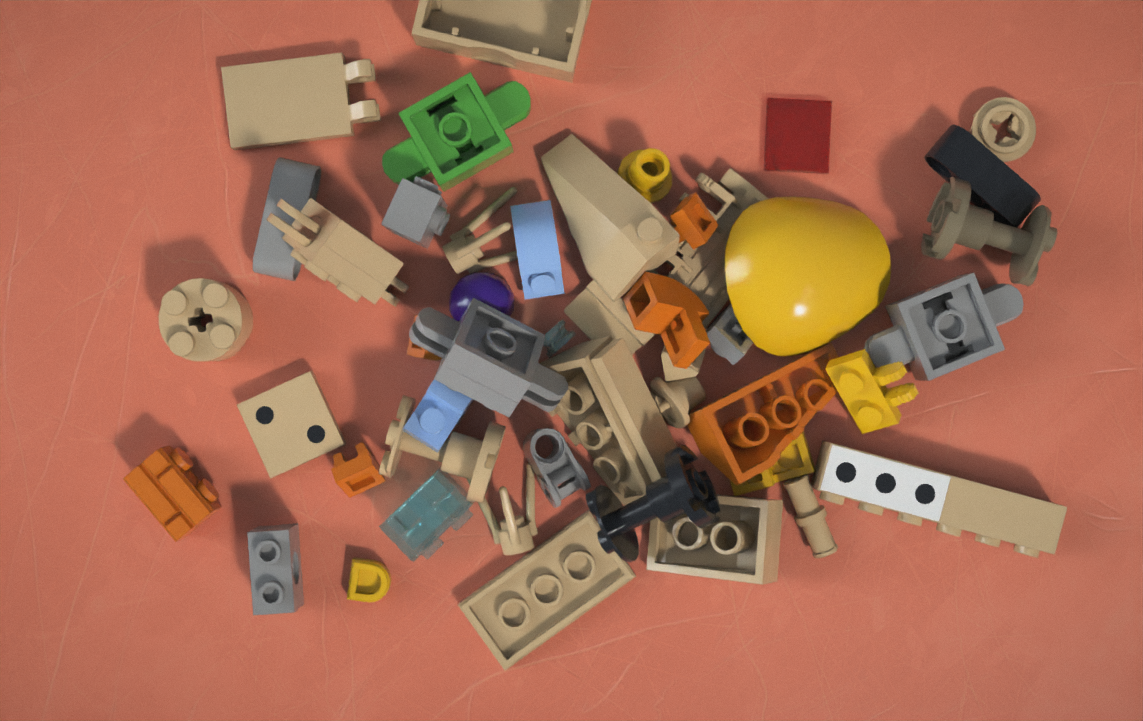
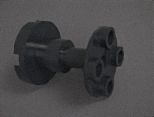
[586,445,720,562]

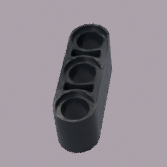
[924,125,1041,228]

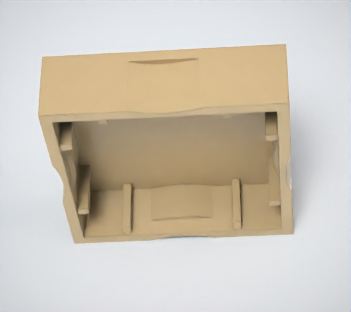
[411,0,592,83]

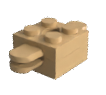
[266,198,409,307]

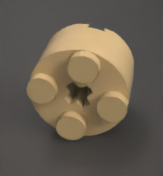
[159,278,253,361]

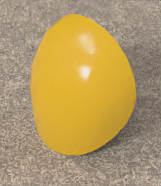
[724,196,891,356]

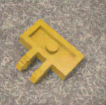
[825,349,919,434]

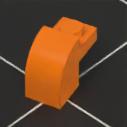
[623,271,711,369]

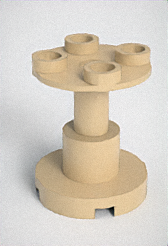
[379,395,506,504]

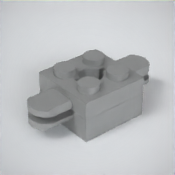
[864,273,1024,381]
[409,298,568,417]

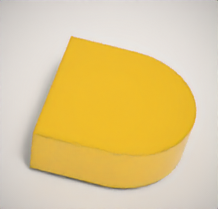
[347,557,391,602]

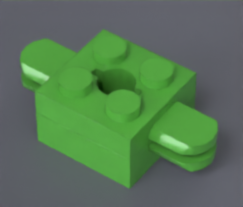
[382,72,531,192]

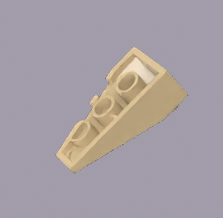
[541,134,680,303]
[539,336,652,505]

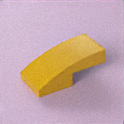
[730,431,816,496]

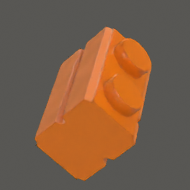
[123,445,222,542]

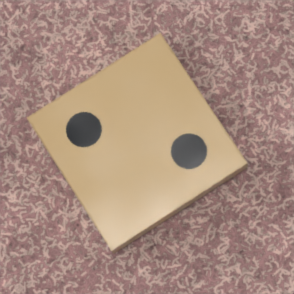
[237,371,346,479]

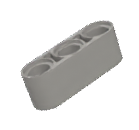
[253,157,321,281]

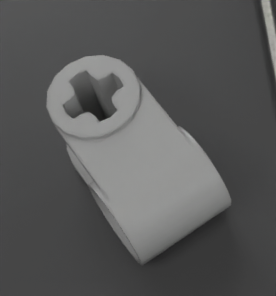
[523,428,591,508]

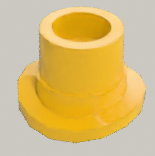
[617,148,672,204]

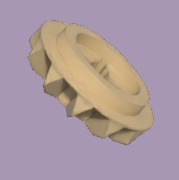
[969,97,1036,162]

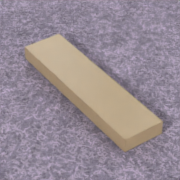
[591,338,677,482]

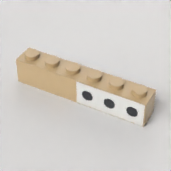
[811,440,1067,558]

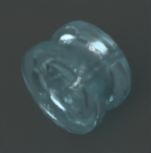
[543,319,576,358]

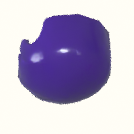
[449,272,514,322]

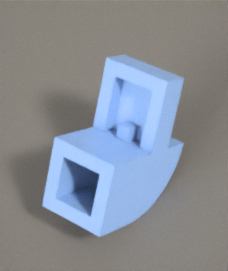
[510,200,565,300]
[404,380,474,453]

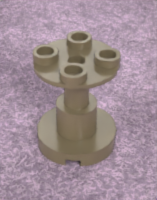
[921,176,1057,286]

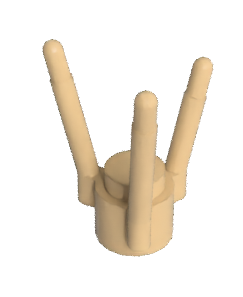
[442,187,518,274]
[467,462,538,555]

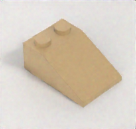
[646,494,783,585]

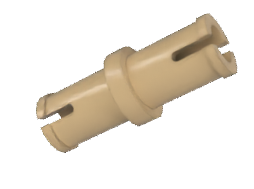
[783,474,838,558]

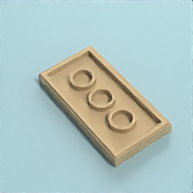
[458,509,636,670]

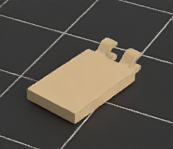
[221,53,381,150]

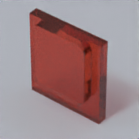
[763,98,832,174]

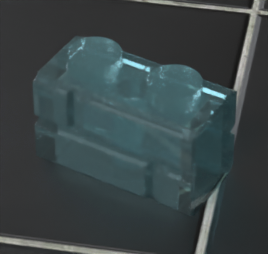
[379,467,474,562]

